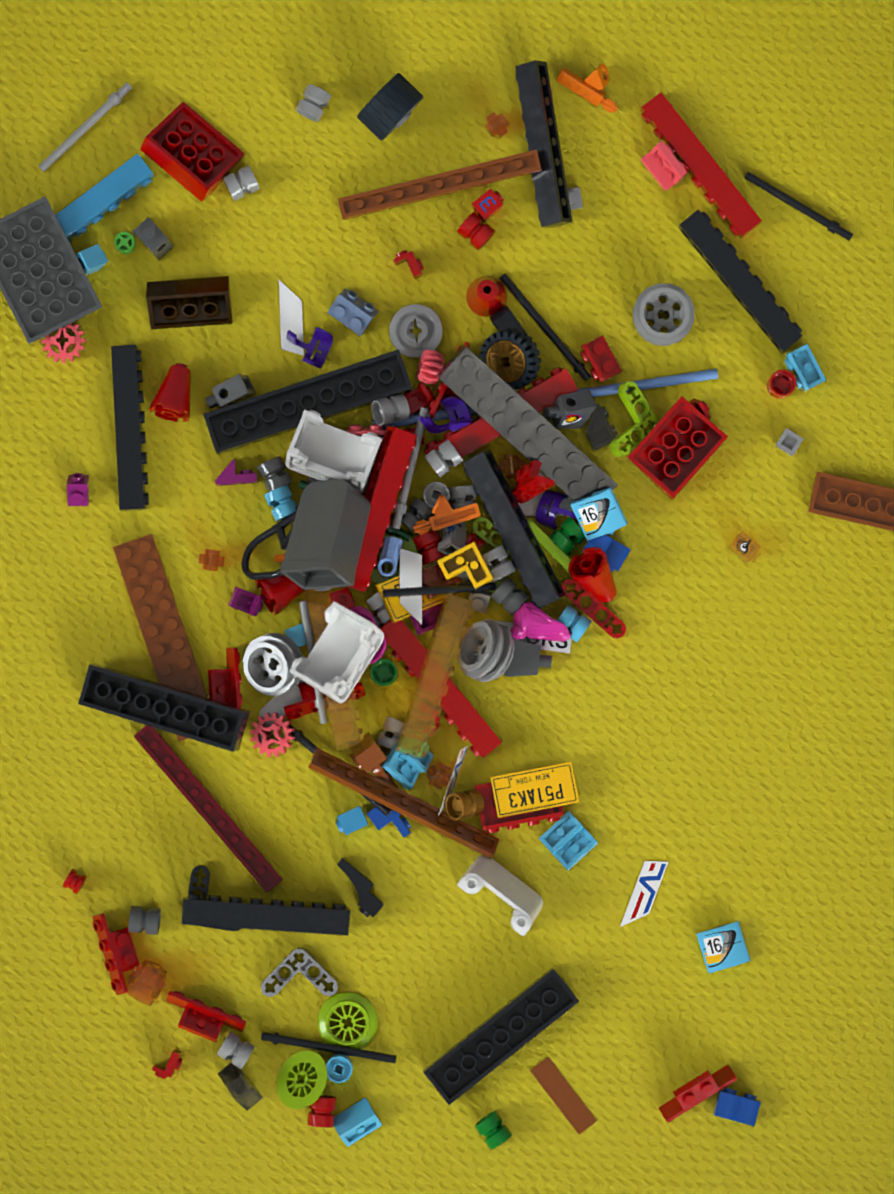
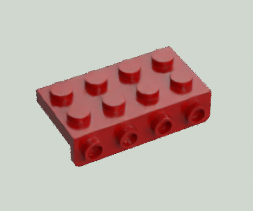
[474,782,564,834]

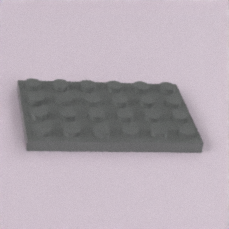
[0,196,102,344]

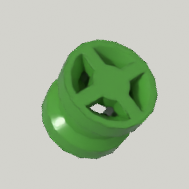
[114,232,136,254]

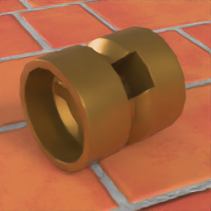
[445,789,484,820]

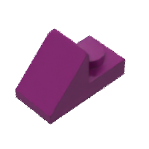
[215,459,258,486]
[410,603,451,635]

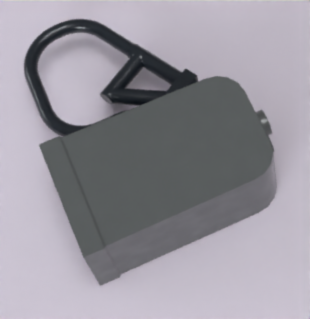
[241,478,371,590]

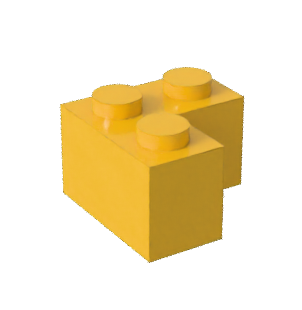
[437,542,494,589]

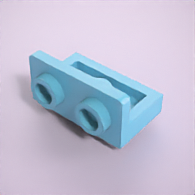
[784,344,826,392]

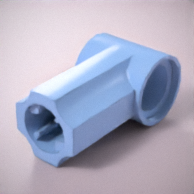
[378,536,403,579]

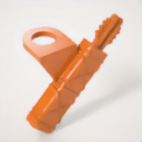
[556,64,618,113]
[412,494,481,535]

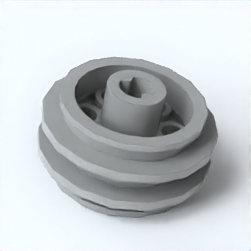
[633,283,694,346]
[457,619,515,682]
[243,633,303,696]

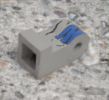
[437,522,466,556]

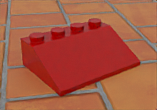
[140,102,245,202]
[627,396,728,500]

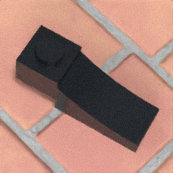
[337,858,384,918]

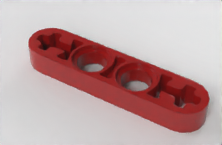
[561,579,626,638]

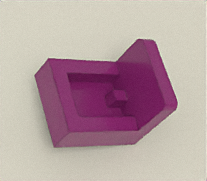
[67,473,89,506]
[228,586,264,616]

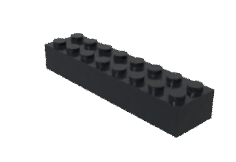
[78,664,250,752]
[182,894,350,936]
[423,967,579,1105]

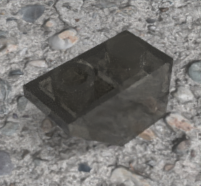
[585,403,618,452]
[218,1062,263,1111]

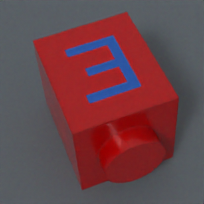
[471,188,504,223]

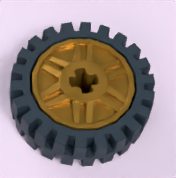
[479,328,541,391]

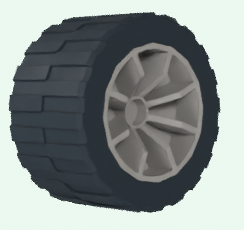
[357,73,423,141]

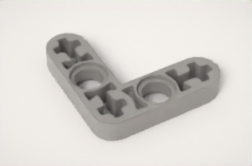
[261,948,338,997]

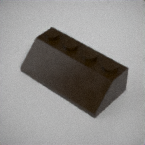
[146,276,233,330]

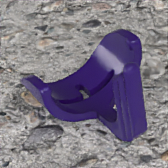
[286,327,333,368]
[418,396,472,434]
[536,490,578,530]

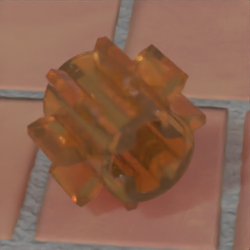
[484,112,510,138]
[500,454,524,478]
[199,549,224,572]
[427,762,452,789]

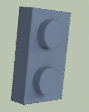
[327,288,378,336]

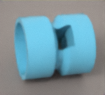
[264,485,298,522]
[557,604,592,643]
[326,1054,353,1083]

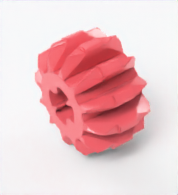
[416,349,444,385]

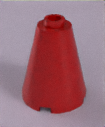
[466,276,507,317]
[149,363,191,422]
[568,547,617,603]
[255,575,305,615]

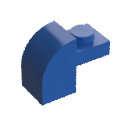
[367,807,412,838]

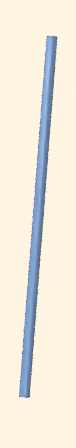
[372,369,718,427]

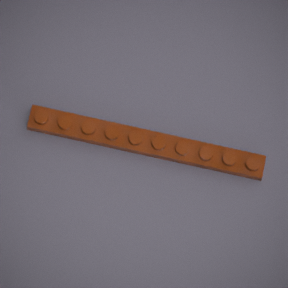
[338,149,542,220]
[308,748,499,859]

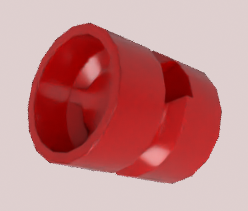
[457,212,495,251]
[767,370,796,399]
[412,530,447,565]
[307,1095,336,1128]

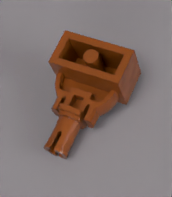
[349,732,398,788]

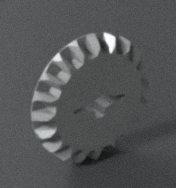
[389,304,443,358]

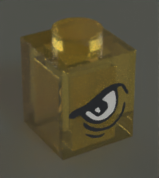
[728,531,761,563]

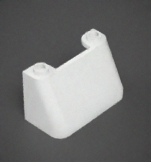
[285,410,382,494]
[289,601,384,703]
[457,855,543,937]

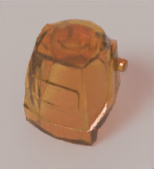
[126,959,167,1006]

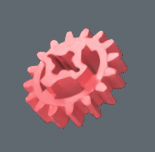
[41,323,86,364]
[250,712,295,757]

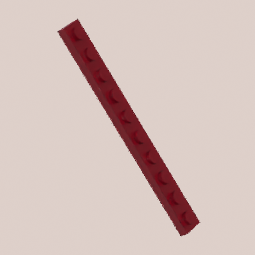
[134,725,283,893]

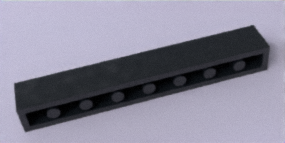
[515,60,573,228]
[678,209,802,354]
[111,345,149,511]
[463,449,566,609]

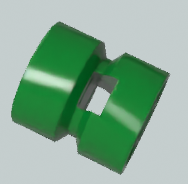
[549,517,586,555]
[370,659,398,686]
[474,1111,512,1150]

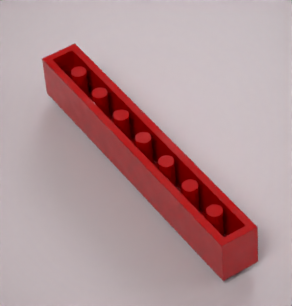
[640,92,762,239]
[423,366,578,458]
[347,426,417,592]
[380,620,502,758]

